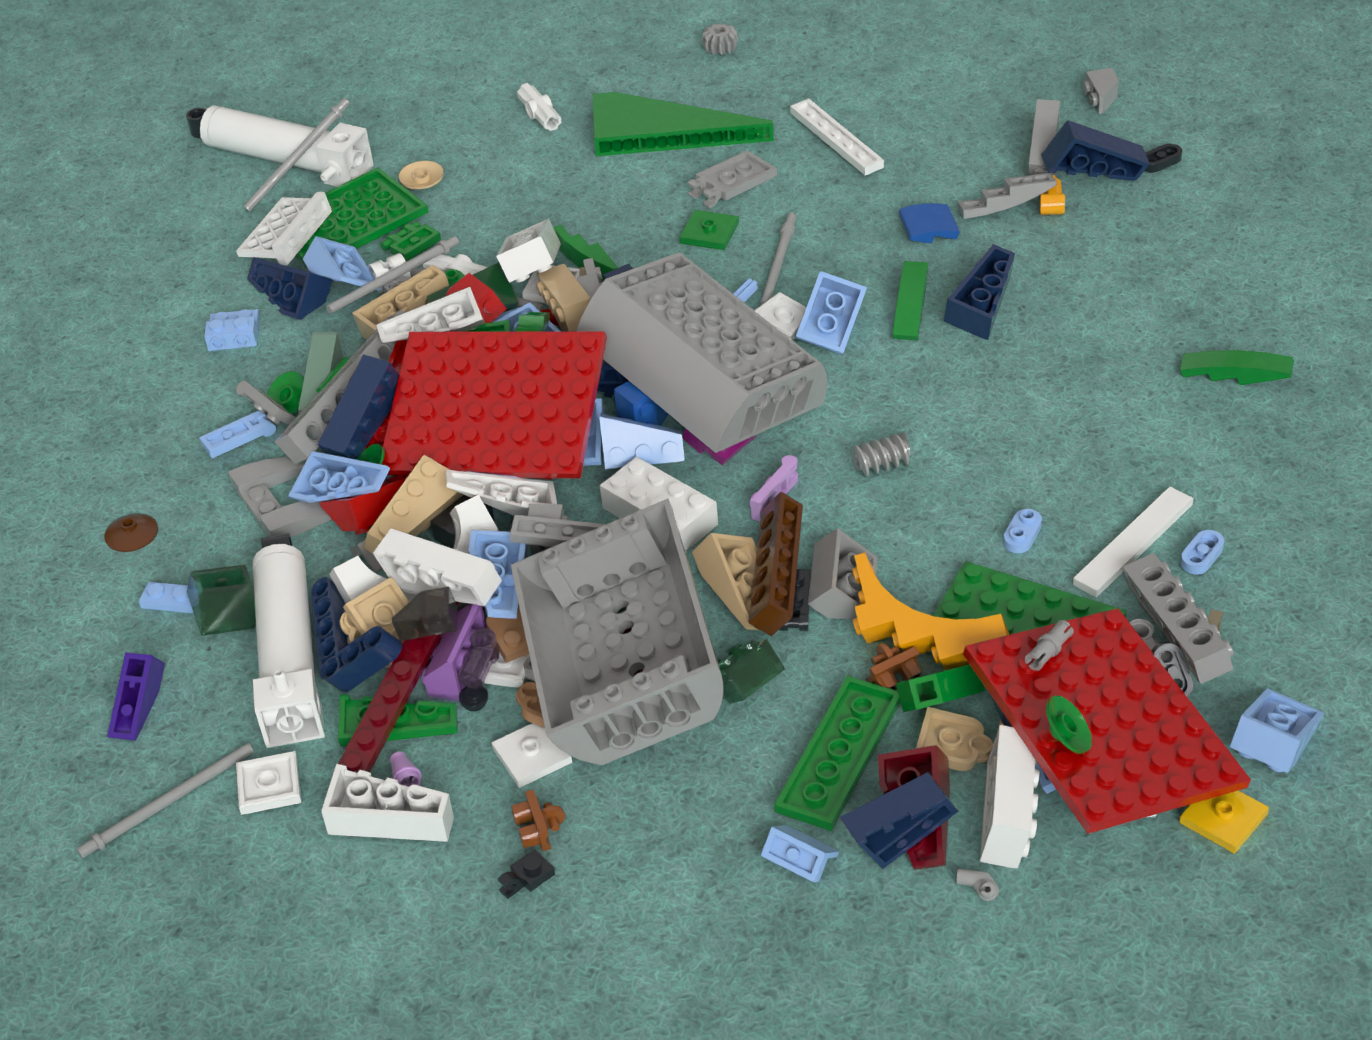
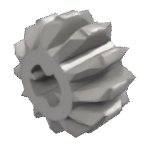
[702,23,738,56]

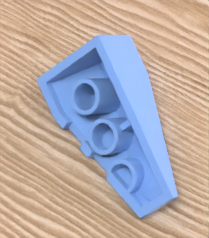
[288,451,390,503]
[468,530,528,619]

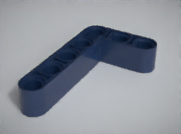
[311,577,402,693]

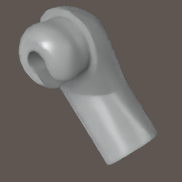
[956,868,999,901]

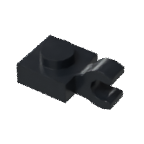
[498,849,555,899]

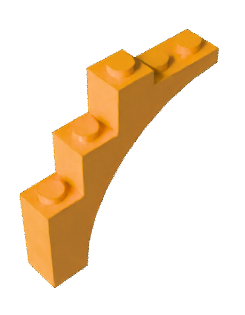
[853,552,1009,671]

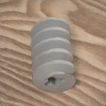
[851,432,910,477]

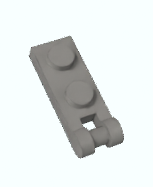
[236,381,296,425]

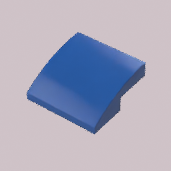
[898,203,960,243]

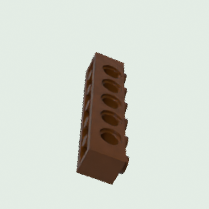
[748,492,803,637]

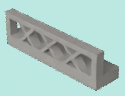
[510,515,606,548]

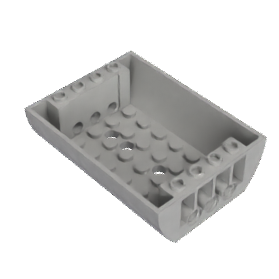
[577,252,827,453]
[511,499,723,765]

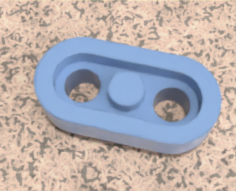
[1004,509,1042,553]
[1181,530,1224,575]

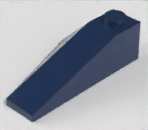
[247,257,332,320]

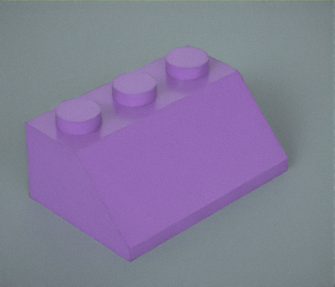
[422,604,487,701]

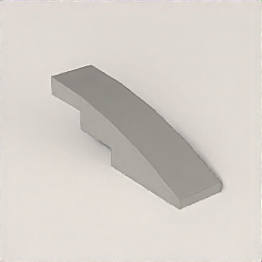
[958,173,1056,219]

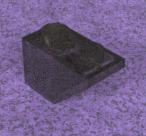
[392,586,457,641]

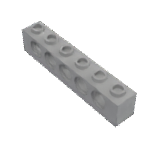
[1122,553,1234,684]

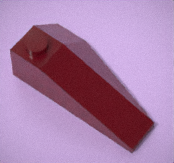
[878,745,950,870]

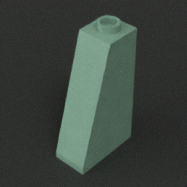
[298,332,343,421]

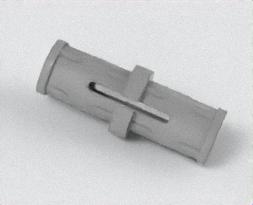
[1025,620,1074,671]

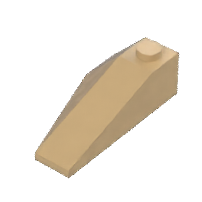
[692,533,758,630]

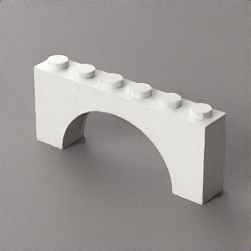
[329,495,499,607]

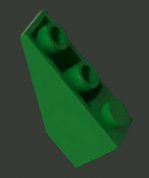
[896,665,985,712]

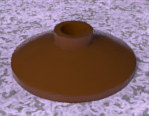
[104,513,158,552]

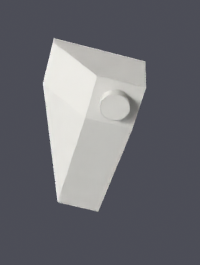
[376,287,485,343]
[445,470,557,516]

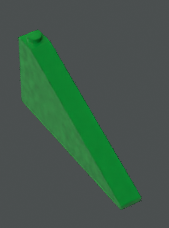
[593,92,774,156]

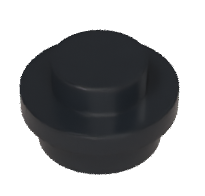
[459,685,488,711]

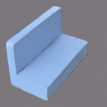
[761,825,839,882]

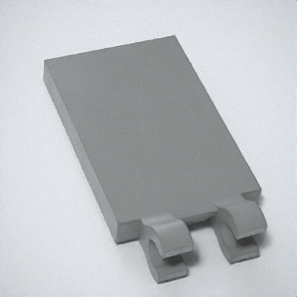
[688,150,777,208]

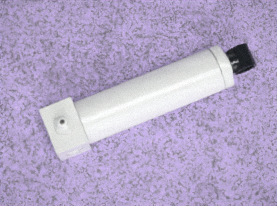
[186,105,374,187]
[253,533,325,748]

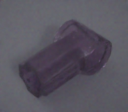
[458,628,500,689]

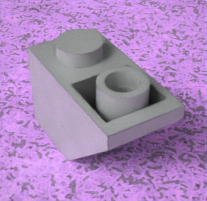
[1082,68,1119,114]

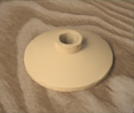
[399,161,444,189]

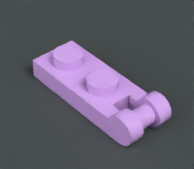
[749,455,798,522]

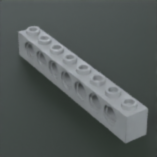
[274,309,404,464]

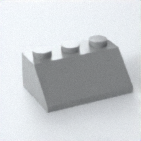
[808,528,878,619]

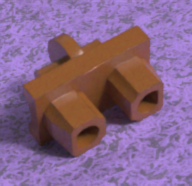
[865,643,922,690]
[511,789,565,852]

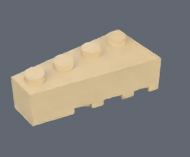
[536,264,591,332]
[352,265,450,340]
[364,455,464,554]

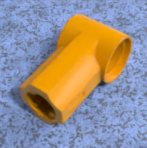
[1040,175,1065,215]

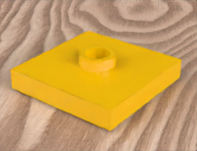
[1179,790,1269,854]

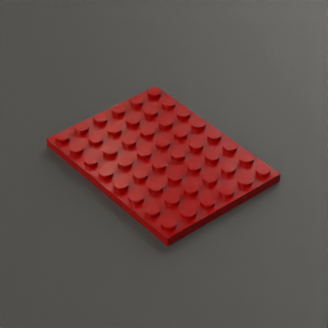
[382,331,607,479]
[963,608,1251,834]

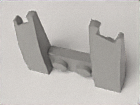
[228,457,332,538]

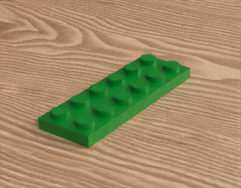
[774,676,901,831]

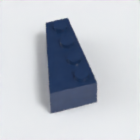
[1041,120,1150,181]
[944,244,1015,340]
[317,354,399,460]

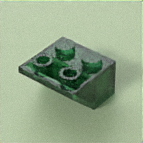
[186,564,256,636]
[717,639,785,703]

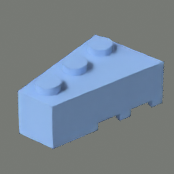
[599,413,685,469]

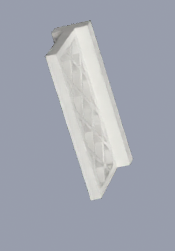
[236,192,332,265]

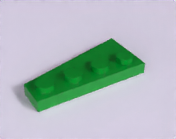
[338,695,458,746]

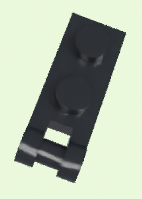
[779,569,811,631]

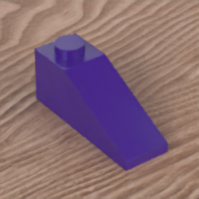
[107,652,165,741]

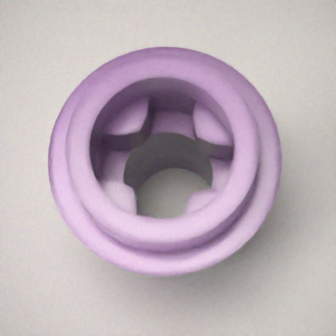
[390,752,422,787]

